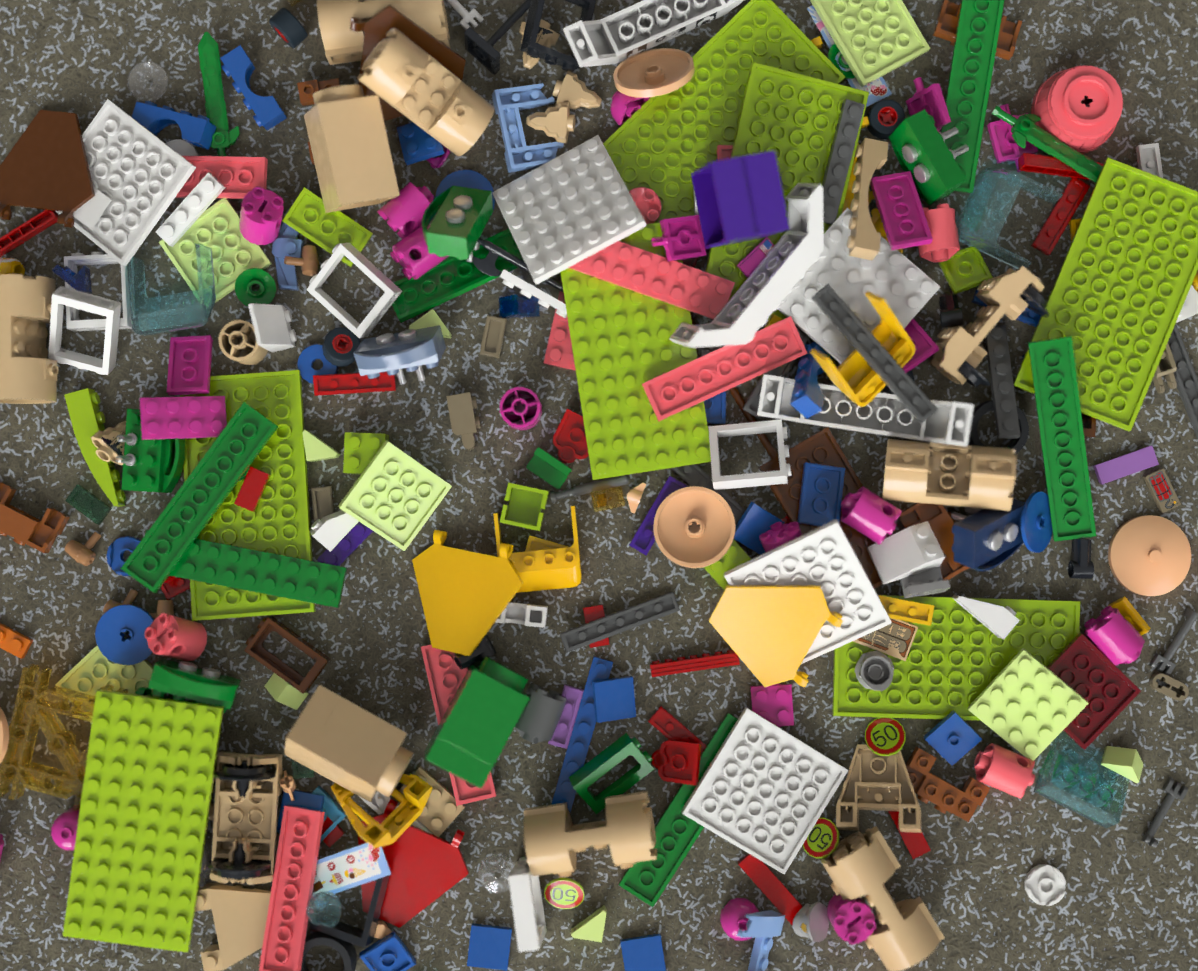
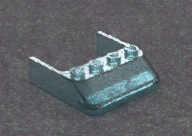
[956,167,1063,269]
[127,243,216,336]

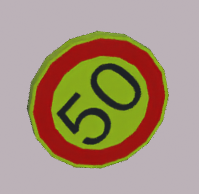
[865,717,906,756]
[803,818,839,859]
[544,878,585,909]

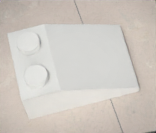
[248,304,297,352]
[867,521,945,585]

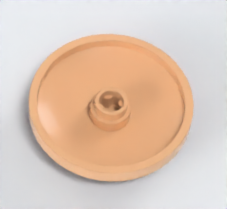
[613,48,695,97]
[653,486,736,568]
[1108,515,1191,596]

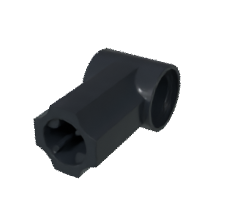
[939,292,963,328]
[1068,539,1094,579]
[453,635,497,670]

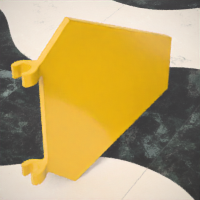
[412,530,523,656]
[709,586,843,687]

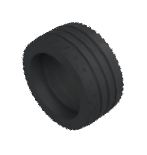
[968,400,1029,454]
[301,931,357,971]

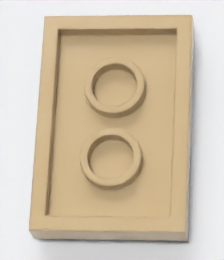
[393,766,466,837]

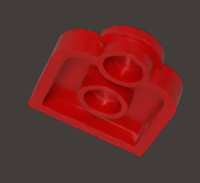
[553,409,589,463]
[652,740,702,786]

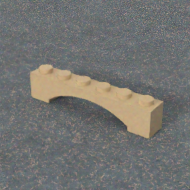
[847,138,888,260]

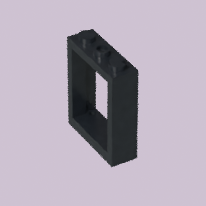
[520,0,596,72]
[310,852,391,948]

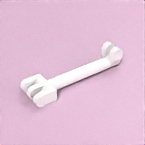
[446,0,484,30]

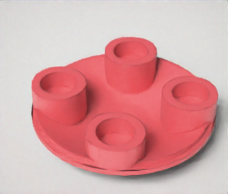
[629,187,661,224]

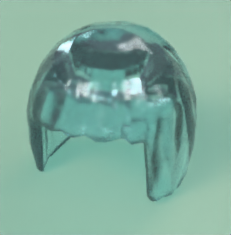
[306,892,341,927]

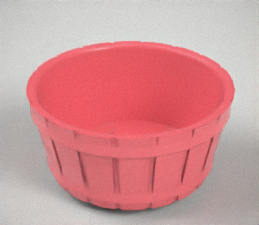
[1031,65,1123,154]

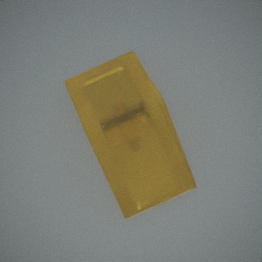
[590,486,625,512]

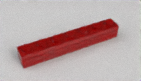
[1018,153,1104,180]
[0,210,59,257]
[650,649,740,677]

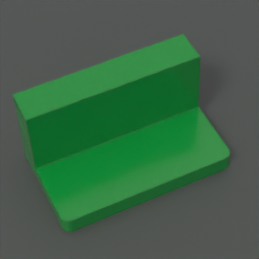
[526,447,572,489]

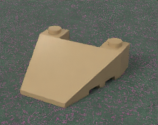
[836,744,922,833]
[195,882,271,971]

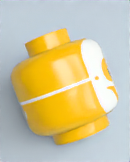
[0,258,25,276]

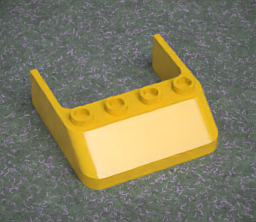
[810,291,915,407]
[494,506,582,593]

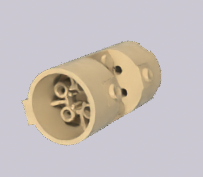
[317,0,450,65]
[357,27,495,157]
[0,274,59,404]
[883,439,1017,511]
[524,791,657,877]
[821,826,945,971]

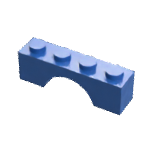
[220,45,287,131]
[132,101,216,150]
[790,341,833,419]

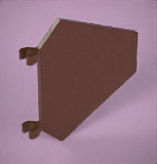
[350,5,466,121]
[0,110,95,228]

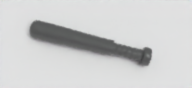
[549,475,629,503]

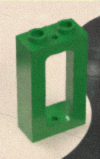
[569,733,654,814]

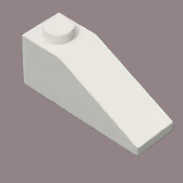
[310,510,359,552]
[952,595,1020,639]

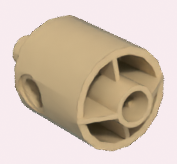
[218,320,268,365]

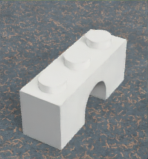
[495,602,548,628]

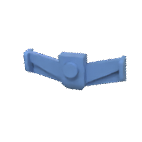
[272,209,304,291]

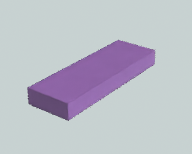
[1093,445,1159,485]
[548,685,584,749]

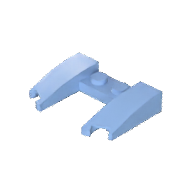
[492,83,564,173]
[737,910,785,971]

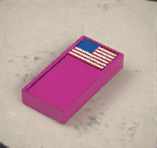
[736,237,775,278]

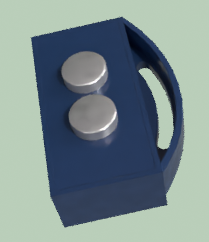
[951,498,1025,571]

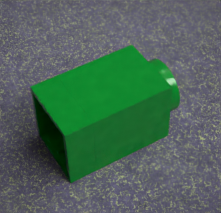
[425,656,530,789]

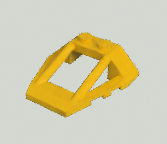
[331,774,432,848]

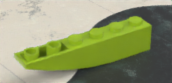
[64,388,126,507]

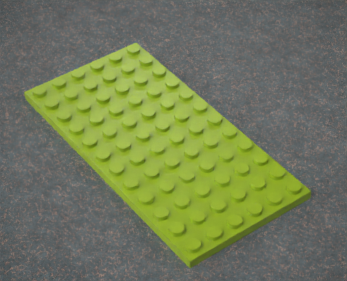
[603,0,845,223]
[705,62,869,321]
[1013,158,1198,432]
[560,222,711,480]
[179,370,316,621]
[832,595,1080,721]
[63,689,224,953]

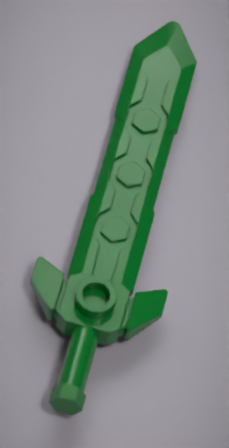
[198,32,240,156]
[991,106,1103,183]

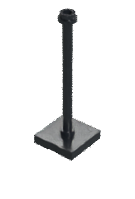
[464,0,531,75]

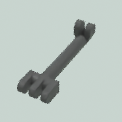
[1149,608,1198,676]
[1142,777,1188,848]

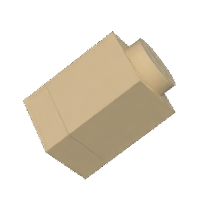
[304,85,400,213]
[284,685,414,802]

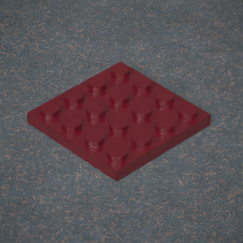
[1047,633,1141,750]

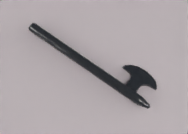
[472,238,563,292]

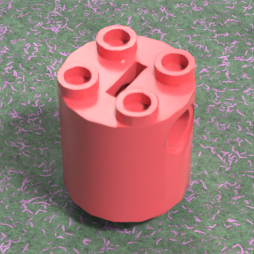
[918,204,960,263]
[144,613,207,662]
[974,743,1035,799]

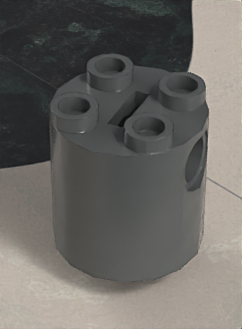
[515,683,567,744]

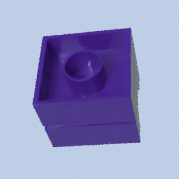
[691,150,789,249]

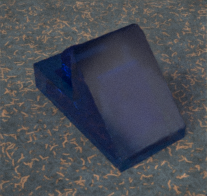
[52,264,92,294]
[499,294,540,318]

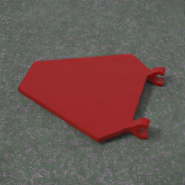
[358,799,469,928]

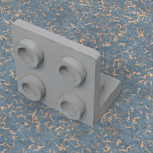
[900,566,950,598]

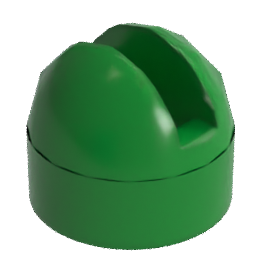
[135,687,153,697]

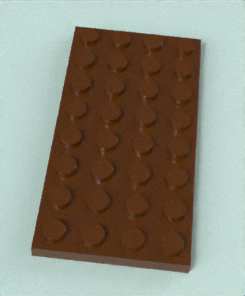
[758,427,892,589]

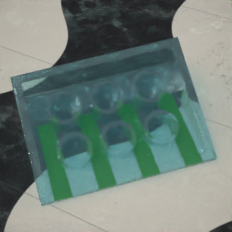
[1033,733,1130,828]

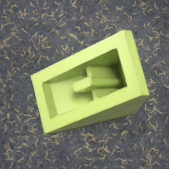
[409,309,452,338]
[302,430,341,462]
[264,673,309,710]
[1101,746,1144,783]
[571,905,606,942]

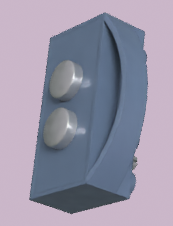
[354,325,446,385]

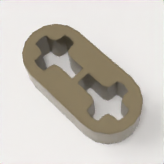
[1149,673,1189,701]

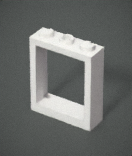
[307,243,402,339]
[64,252,134,331]
[48,286,121,375]
[708,419,791,490]
[508,856,547,952]

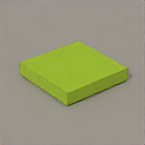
[939,244,993,295]

